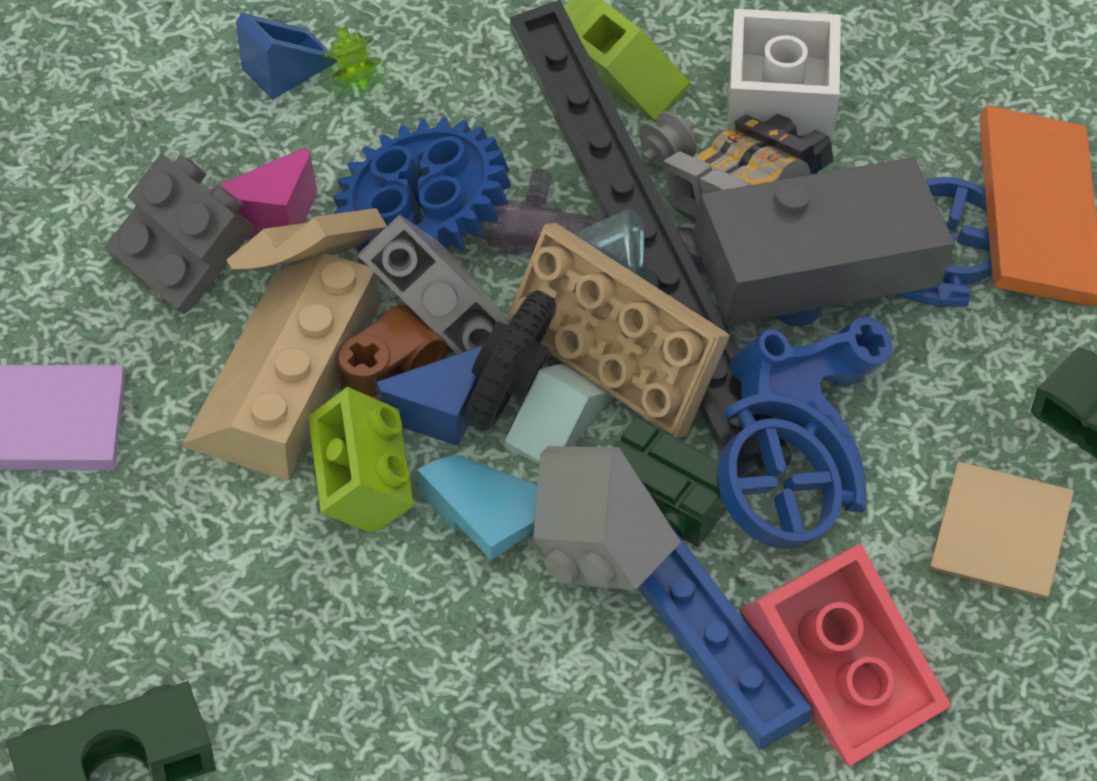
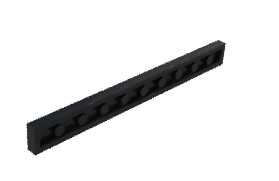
[510,0,792,478]

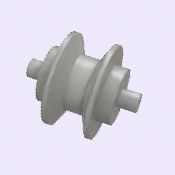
[639,111,697,167]

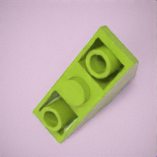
[564,0,692,122]

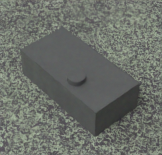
[692,157,955,325]

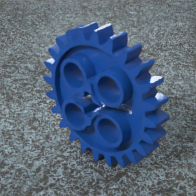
[333,117,511,253]

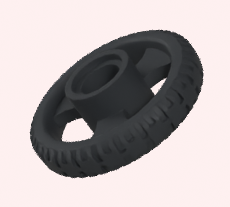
[465,290,556,431]

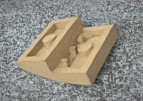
[226,208,387,269]
[930,461,1074,600]

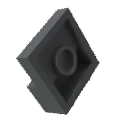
[104,153,255,314]

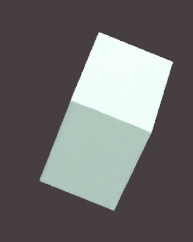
[504,363,613,465]

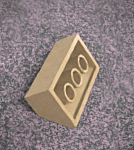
[182,253,379,481]

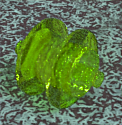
[323,26,382,89]

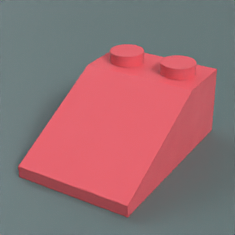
[738,543,952,766]

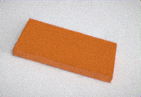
[979,105,1097,306]

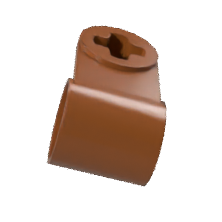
[338,304,447,400]

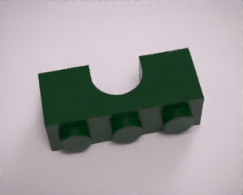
[5,681,216,781]

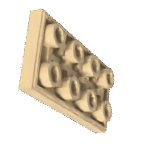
[507,223,730,438]

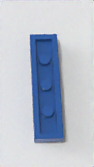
[638,530,812,750]

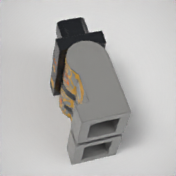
[663,114,834,218]

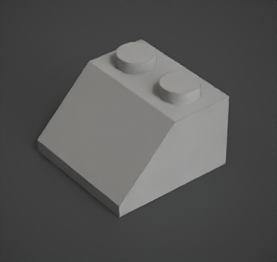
[533,446,681,590]

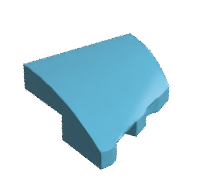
[417,456,538,560]

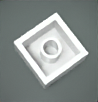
[727,9,841,138]

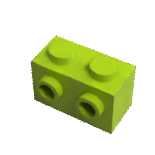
[308,387,414,532]

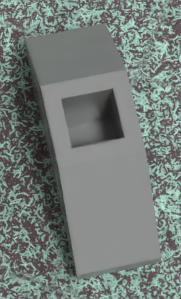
[358,215,510,354]

